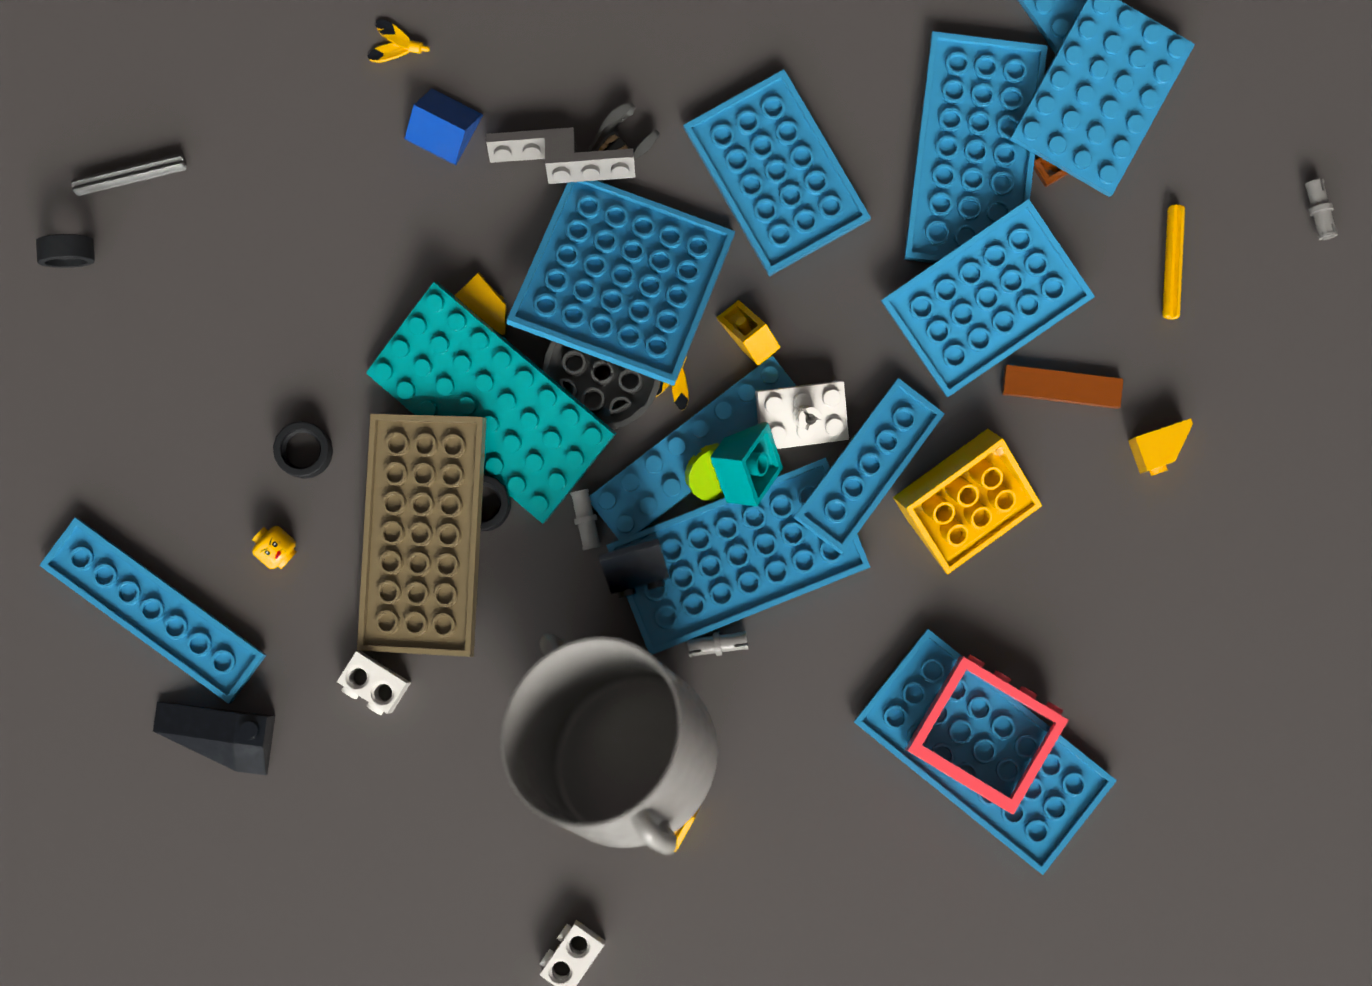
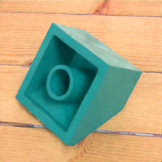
[710,422,783,507]

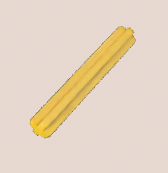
[1162,204,1185,319]

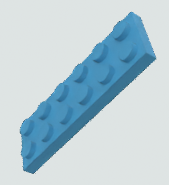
[793,378,945,554]

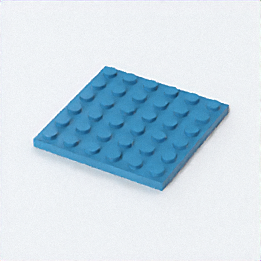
[507,181,735,386]

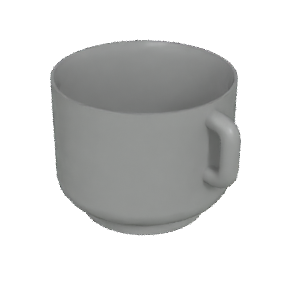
[501,633,718,854]

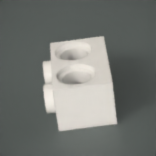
[337,651,411,715]
[539,920,606,986]

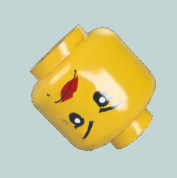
[252,526,297,569]

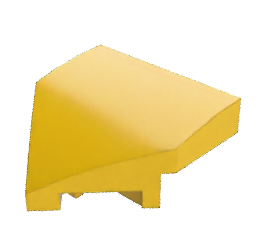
[454,272,506,335]

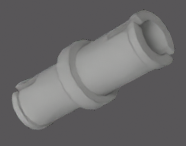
[1305,179,1338,240]
[570,489,601,550]
[687,630,749,658]

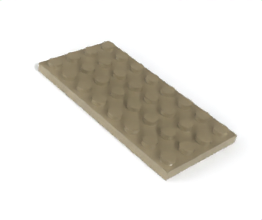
[357,414,487,657]

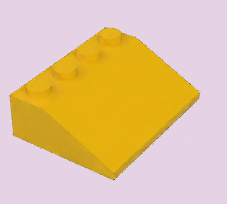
[893,429,1042,575]

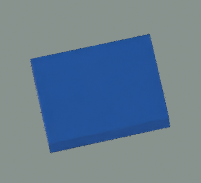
[405,88,483,165]

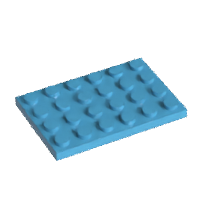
[1009,0,1195,197]
[683,69,871,276]
[881,199,1095,397]

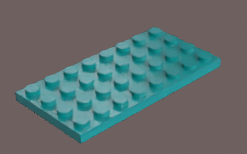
[366,282,617,524]

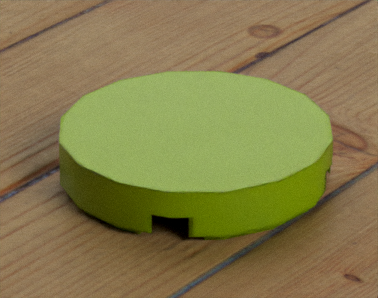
[685,443,724,501]

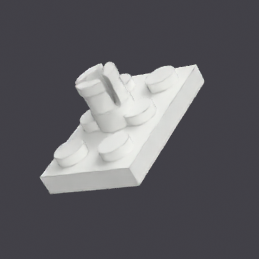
[755,380,849,449]

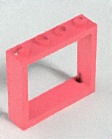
[905,655,1068,815]

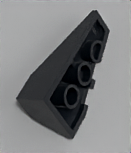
[153,702,275,775]

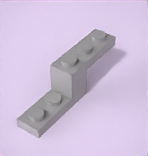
[486,127,636,184]

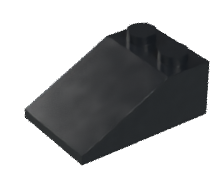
[598,539,670,598]

